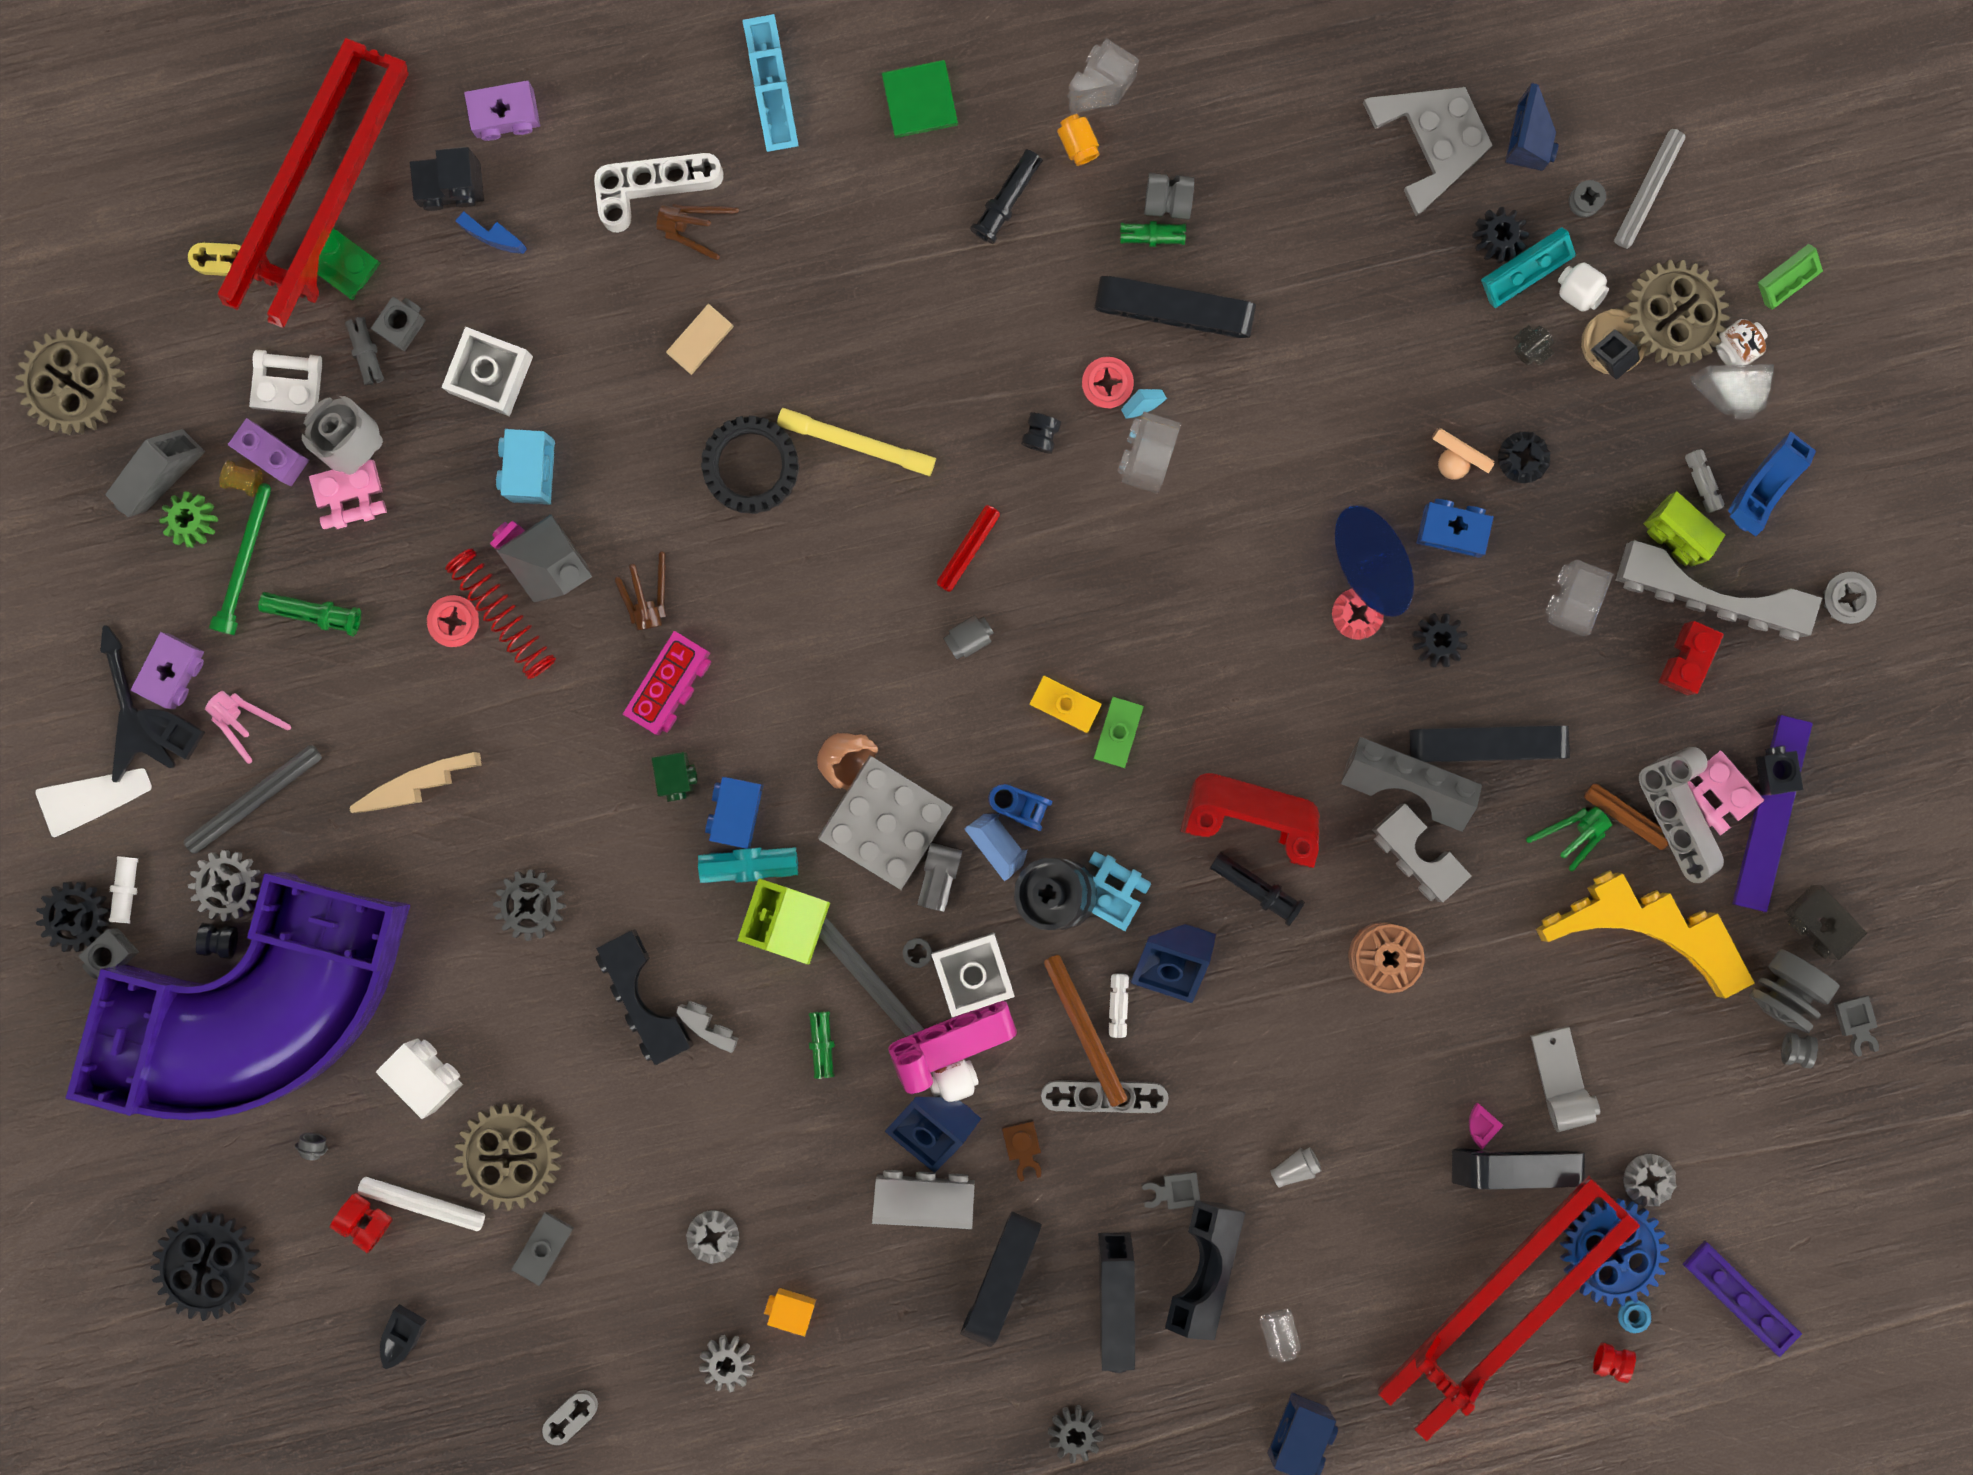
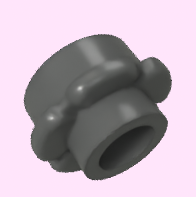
[295,1133,328,1160]

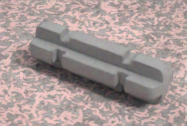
[1685,449,1724,513]

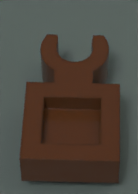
[1002,1120,1042,1182]

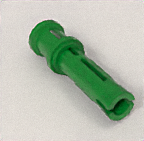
[258,592,361,636]

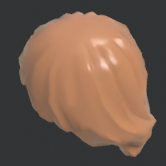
[817,733,878,790]

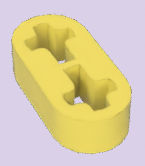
[188,243,241,276]

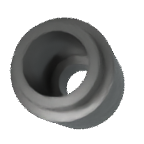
[943,615,994,660]

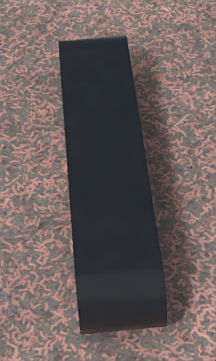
[1094,276,1256,338]
[1409,726,1570,762]

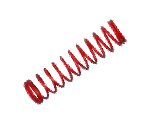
[445,548,556,679]

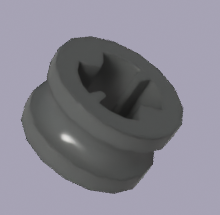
[903,938,932,968]

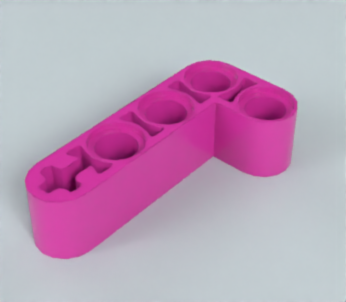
[888,1001,1017,1094]

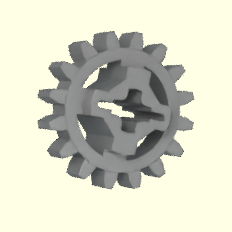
[188,850,262,921]

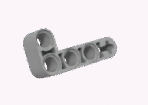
[1639,747,1724,883]

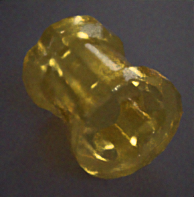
[219,460,262,497]

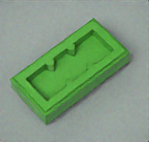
[1758,244,1823,310]
[1093,697,1144,768]

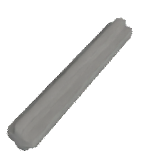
[1614,129,1685,249]

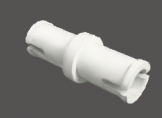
[109,856,138,924]

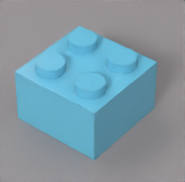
[496,429,555,505]

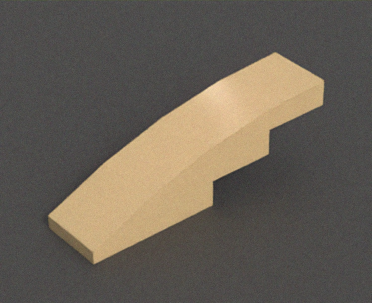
[350,752,482,813]

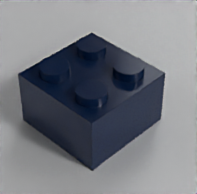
[1267,1392,1338,1475]

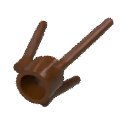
[656,204,739,260]
[615,551,666,631]

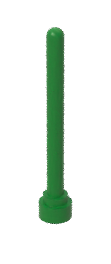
[209,483,271,636]

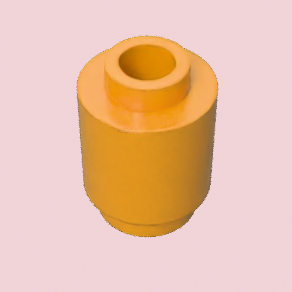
[1057,114,1100,166]

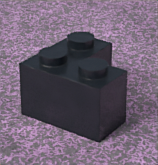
[410,147,484,211]

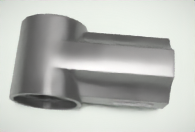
[917,843,962,912]

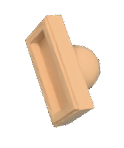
[1431,428,1495,480]

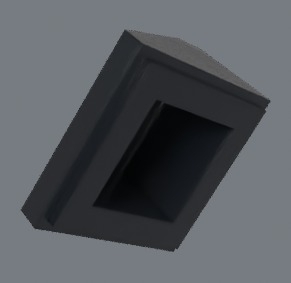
[1591,329,1640,380]

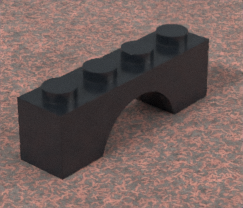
[595,929,693,1066]
[1165,1200,1245,1340]

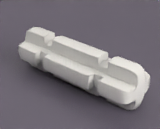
[1109,973,1129,1038]

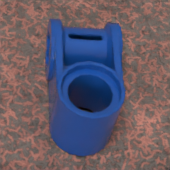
[988,784,1053,831]

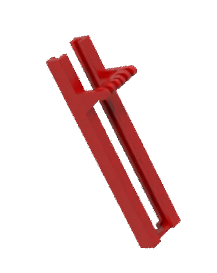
[218,38,409,328]
[1378,1175,1640,1441]

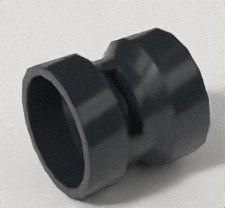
[1021,412,1061,454]
[196,923,238,959]

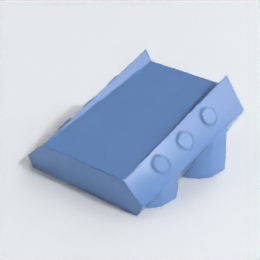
[965,814,1027,881]

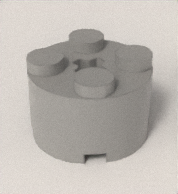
[302,396,383,475]

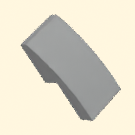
[676,1001,739,1053]

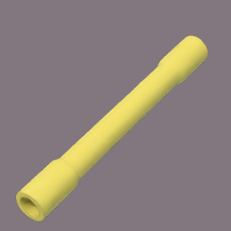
[777,407,936,476]

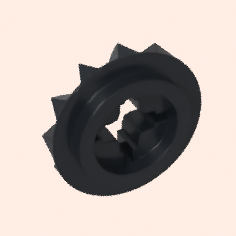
[1498,431,1551,483]

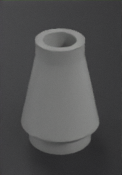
[1270,1147,1322,1188]

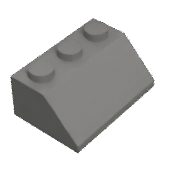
[872,1170,975,1229]

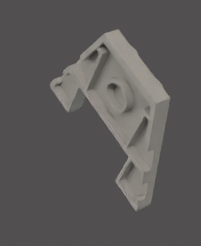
[1363,87,1493,216]

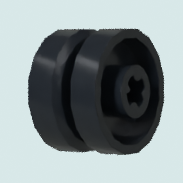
[1014,858,1097,930]

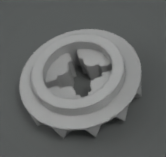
[1823,572,1877,624]
[1623,1154,1677,1207]
[686,1210,739,1264]

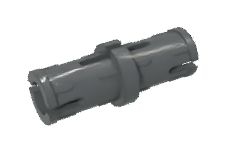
[345,317,384,386]

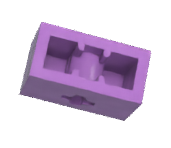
[464,80,540,141]
[228,418,309,486]
[131,632,204,709]

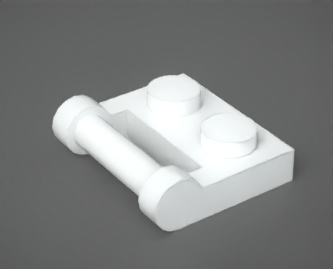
[249,350,322,414]

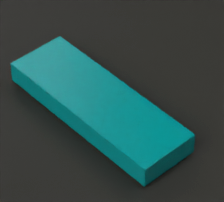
[1481,227,1576,308]

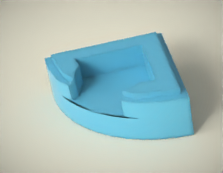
[1121,389,1167,419]

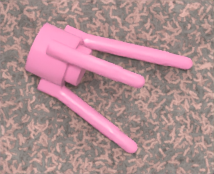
[205,691,291,764]

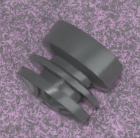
[1749,949,1840,1034]

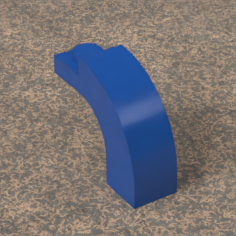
[1728,431,1816,537]

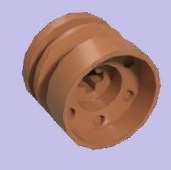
[1348,922,1425,993]

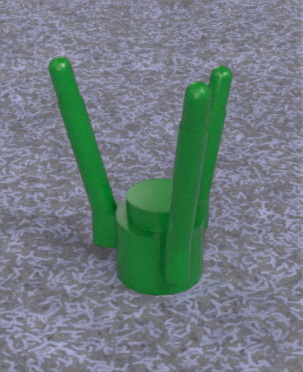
[1526,807,1612,871]

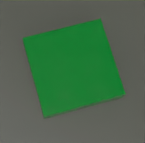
[882,60,958,138]

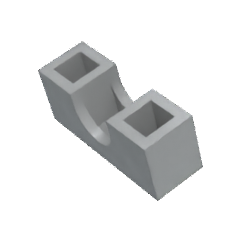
[1372,803,1472,903]

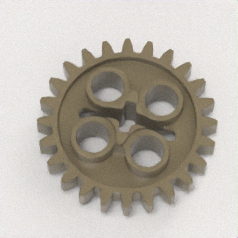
[1623,260,1730,366]
[15,328,125,435]
[454,1103,562,1211]

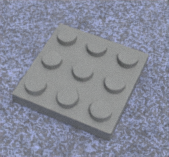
[818,755,953,890]

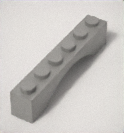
[1615,540,1822,641]

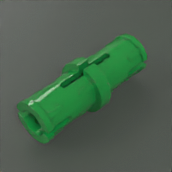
[1120,221,1186,247]
[809,1011,835,1079]

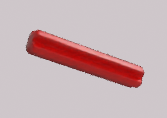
[937,505,1000,592]

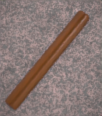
[1044,955,1127,1107]

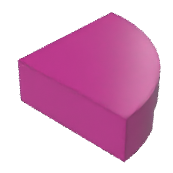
[1469,1103,1503,1149]

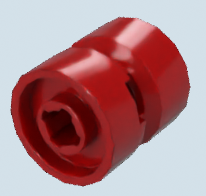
[330,1192,393,1254]

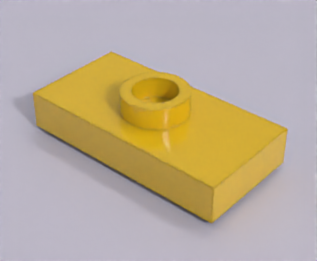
[1029,676,1102,733]

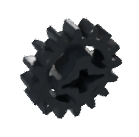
[36,882,111,952]

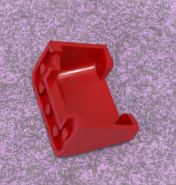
[1180,773,1320,868]

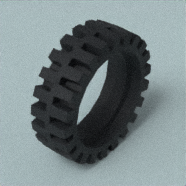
[701,415,799,514]

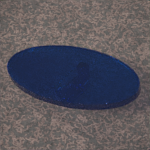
[1335,506,1414,617]

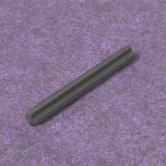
[184,745,322,854]
[819,917,924,1036]

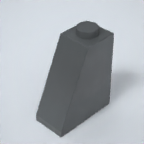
[105,429,205,517]

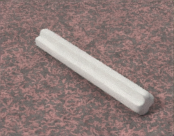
[358,1177,485,1231]

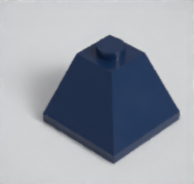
[1505,83,1559,171]
[1131,924,1216,1003]
[885,1097,982,1173]

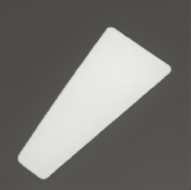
[36,768,152,837]

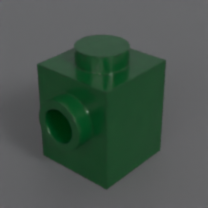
[652,752,698,802]

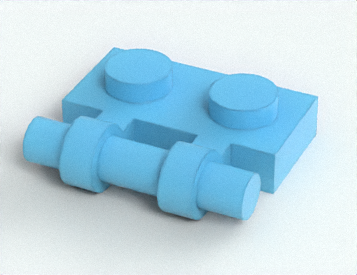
[1089,851,1151,931]

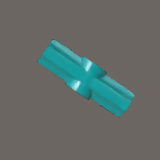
[698,847,799,883]

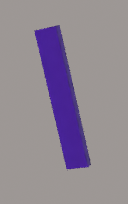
[1732,715,1813,912]

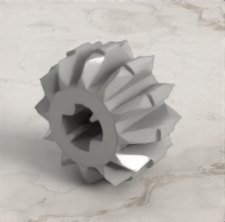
[699,1335,755,1392]

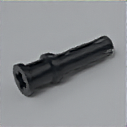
[970,149,1043,244]
[1209,852,1305,926]

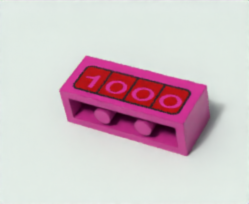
[623,631,711,736]

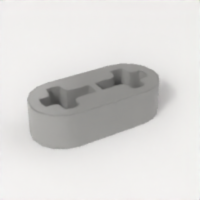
[542,1390,598,1446]

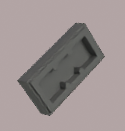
[511,1212,574,1286]

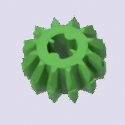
[159,492,218,548]

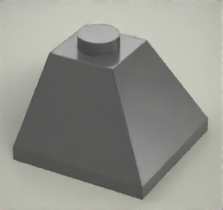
[497,514,592,602]

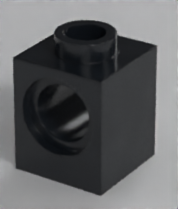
[1755,746,1803,795]

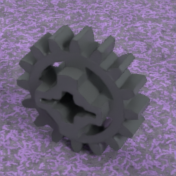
[493,870,566,941]

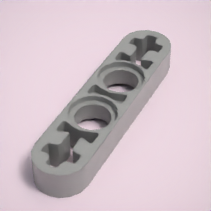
[1041,1080,1169,1113]

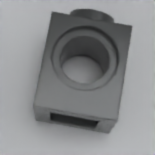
[371,296,426,352]
[78,928,139,979]

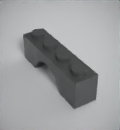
[1341,737,1482,832]

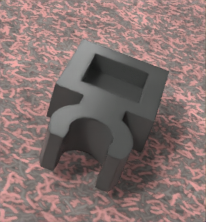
[1834,995,1879,1057]
[1141,1171,1200,1210]

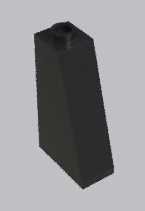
[1098,1232,1135,1373]

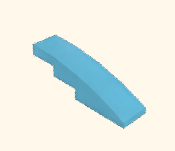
[742,14,799,152]

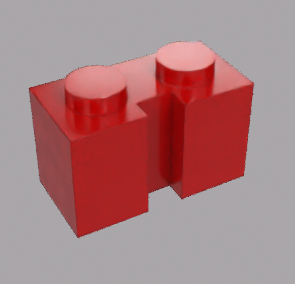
[1658,621,1724,696]

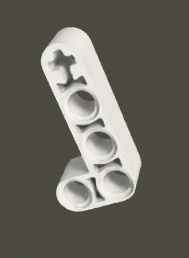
[594,153,724,233]

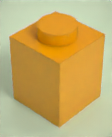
[764,1288,817,1337]

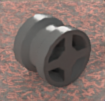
[1569,180,1606,218]
[1781,1032,1818,1069]

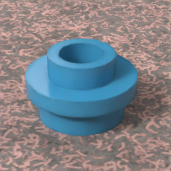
[1618,1300,1651,1333]

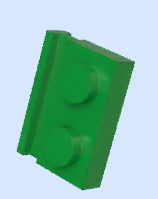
[318,228,381,301]

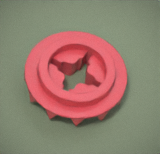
[1082,357,1134,409]
[1332,588,1384,640]
[427,595,480,647]

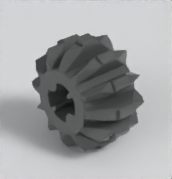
[1048,1405,1104,1463]

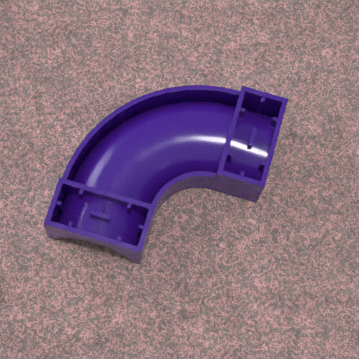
[65,872,410,1120]

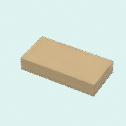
[666,304,734,375]

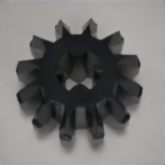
[1472,207,1529,264]
[1412,613,1468,668]

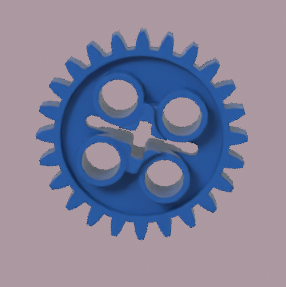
[1560,1198,1669,1306]

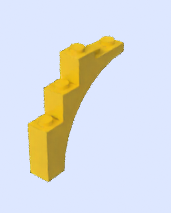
[1536,870,1755,999]

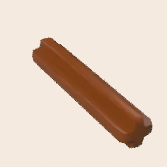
[1584,783,1669,850]

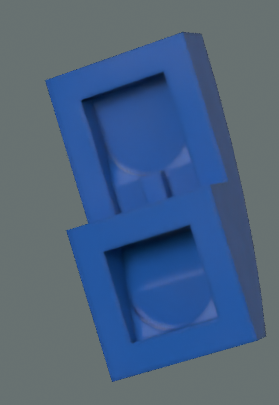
[456,211,527,254]

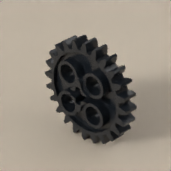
[151,1212,261,1321]

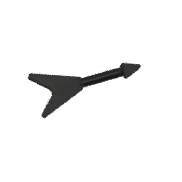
[100,625,176,783]

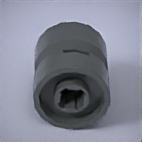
[1144,172,1195,220]

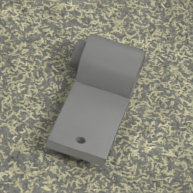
[1530,1026,1600,1132]

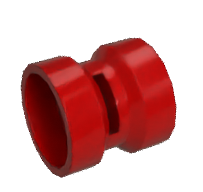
[1593,1342,1636,1384]

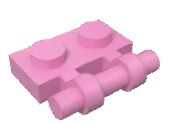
[309,459,387,529]
[1687,751,1764,836]

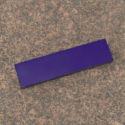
[1682,1241,1802,1357]

